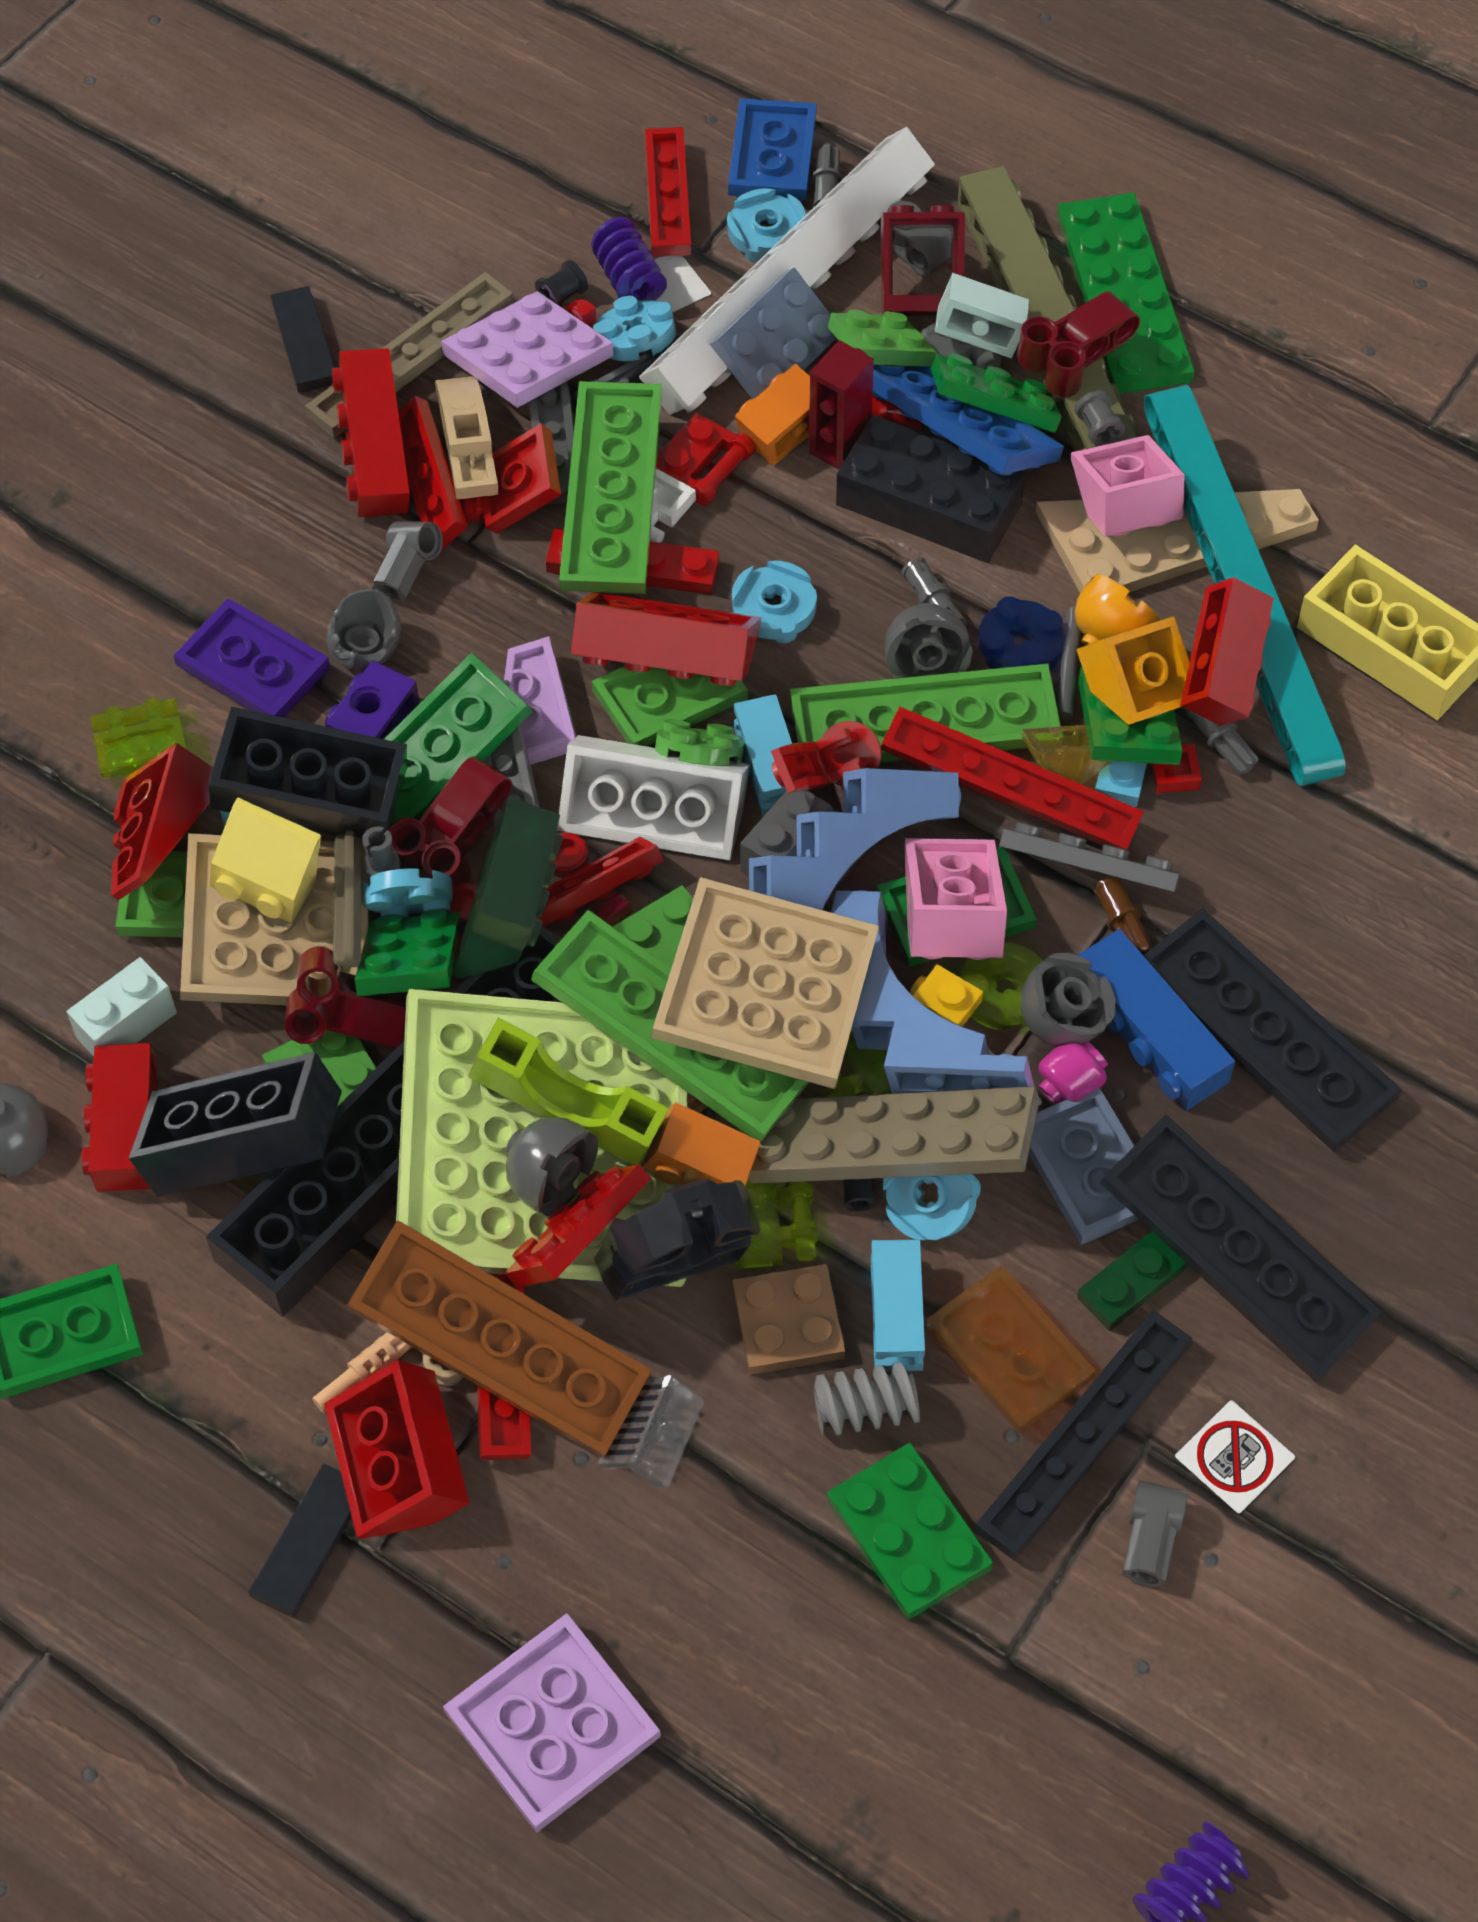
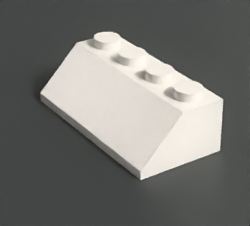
[557,735,750,860]

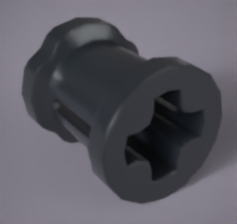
[535,260,589,308]

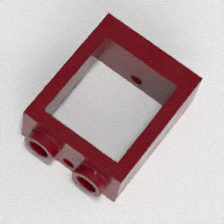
[881,205,965,316]

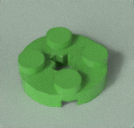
[655,719,745,766]

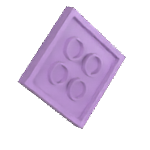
[441,291,614,408]
[443,1613,661,1833]

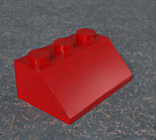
[324,1360,470,1539]

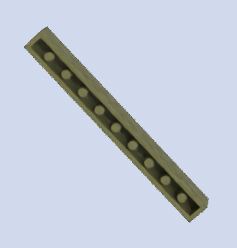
[957,166,1136,452]

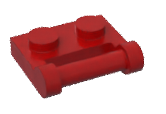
[656,413,756,506]

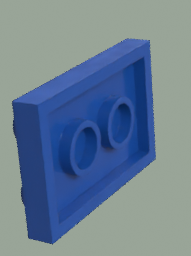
[728,98,817,201]

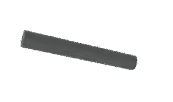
[1056,606,1082,721]

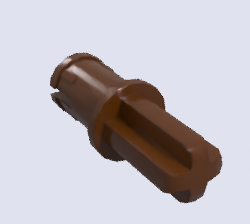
[1094,876,1153,955]

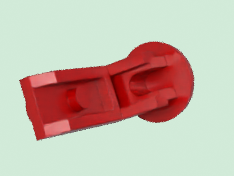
[771,721,882,793]

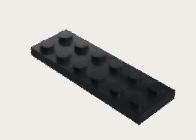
[1143,908,1402,1152]
[1100,1114,1382,1383]

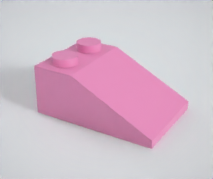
[905,838,1007,960]

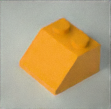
[1076,616,1189,725]

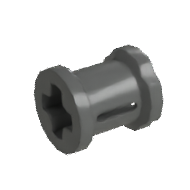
[1075,390,1126,447]

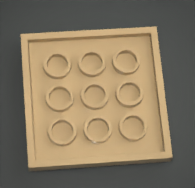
[180,834,369,1005]
[651,877,879,1089]

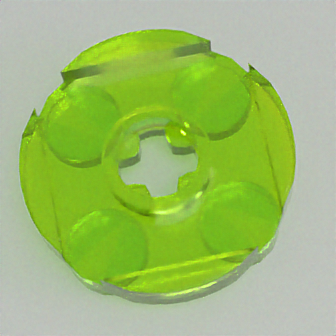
[960,941,1044,1030]

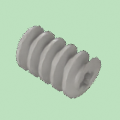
[814,1362,920,1435]

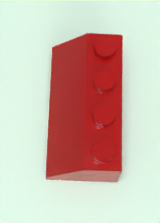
[571,592,762,686]

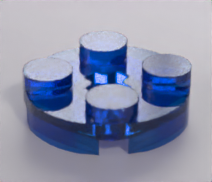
[978,596,1065,670]

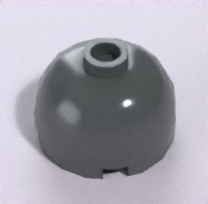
[884,603,973,679]
[1020,953,1116,1047]
[0,1082,50,1178]
[506,1117,598,1216]

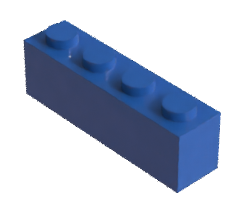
[1078,929,1235,1111]

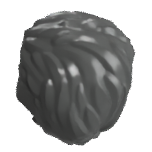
[326,588,401,670]

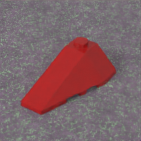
[111,742,213,901]

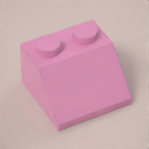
[1071,435,1185,537]

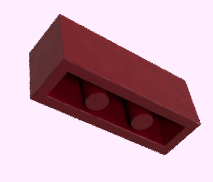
[809,340,874,470]

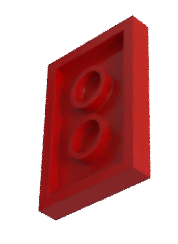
[504,1164,652,1287]

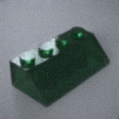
[452,797,563,979]

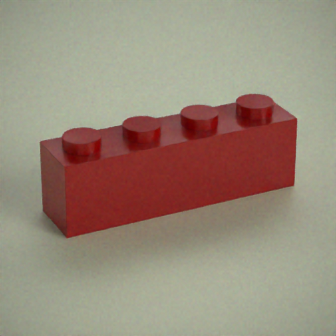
[332,348,410,517]

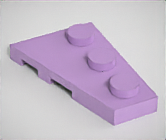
[504,637,576,765]

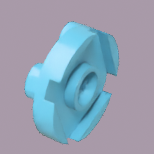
[727,188,806,263]
[593,296,676,361]
[732,561,817,643]
[361,869,453,917]
[883,1174,981,1240]

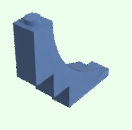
[749,768,961,910]
[831,890,1034,1094]

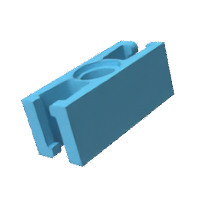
[734,694,792,816]
[870,1240,925,1371]

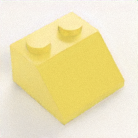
[210,798,321,923]

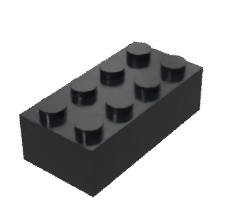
[836,415,1025,563]
[208,706,407,841]
[129,1052,342,1197]

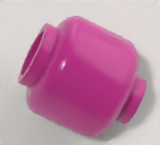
[1038,1041,1108,1105]

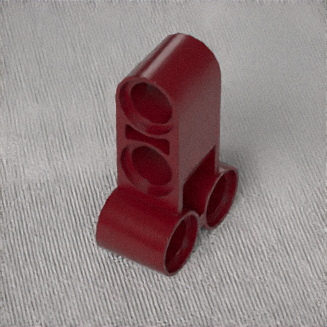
[1017,291,1140,397]
[389,756,512,887]
[285,946,408,1048]

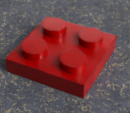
[482,423,561,534]

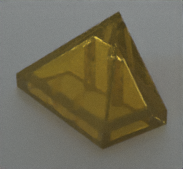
[1021,725,1112,784]

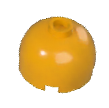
[1074,574,1160,646]

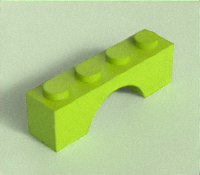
[468,1017,669,1165]

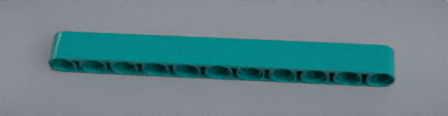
[1144,385,1345,786]

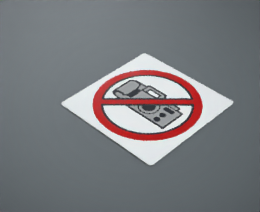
[1175,1400,1295,1514]

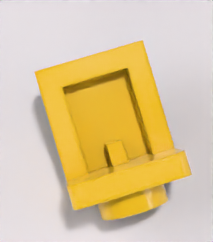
[909,964,983,1027]

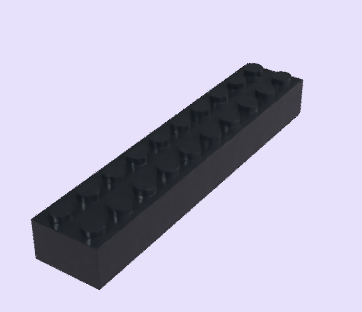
[206,917,562,1317]

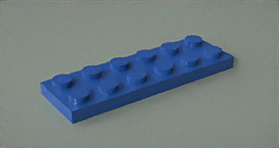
[873,365,1064,475]

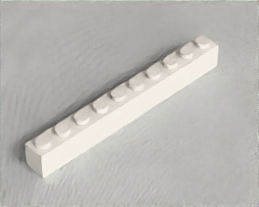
[639,127,935,415]

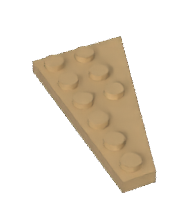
[1035,489,1319,593]

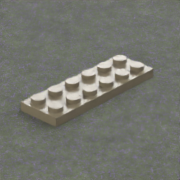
[748,1086,1040,1184]

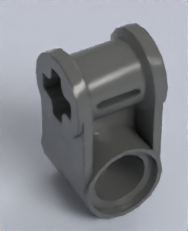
[887,201,951,277]

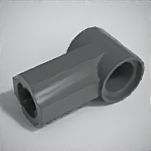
[371,521,443,603]
[1122,1480,1188,1587]

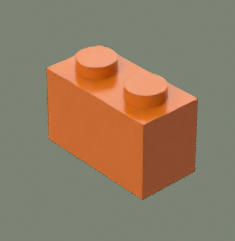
[735,363,810,467]
[642,1102,761,1185]

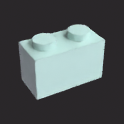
[935,273,1029,358]
[66,957,177,1056]

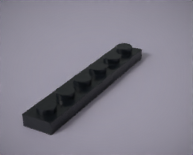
[975,1310,1193,1561]

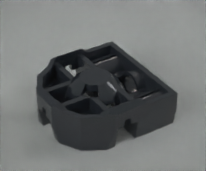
[594,1178,761,1301]

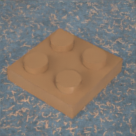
[732,1264,845,1375]

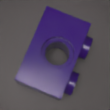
[325,661,420,739]

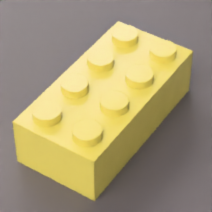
[1297,544,1478,720]

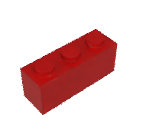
[1180,577,1274,726]
[82,1043,158,1192]

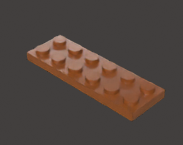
[346,1220,652,1457]

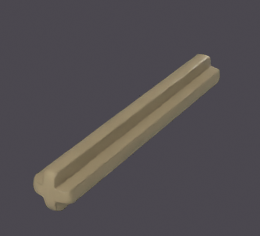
[333,830,361,972]

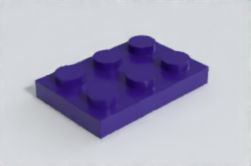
[173,598,330,718]

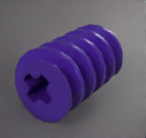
[591,217,667,301]
[1132,1821,1250,1922]

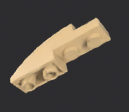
[435,376,498,500]

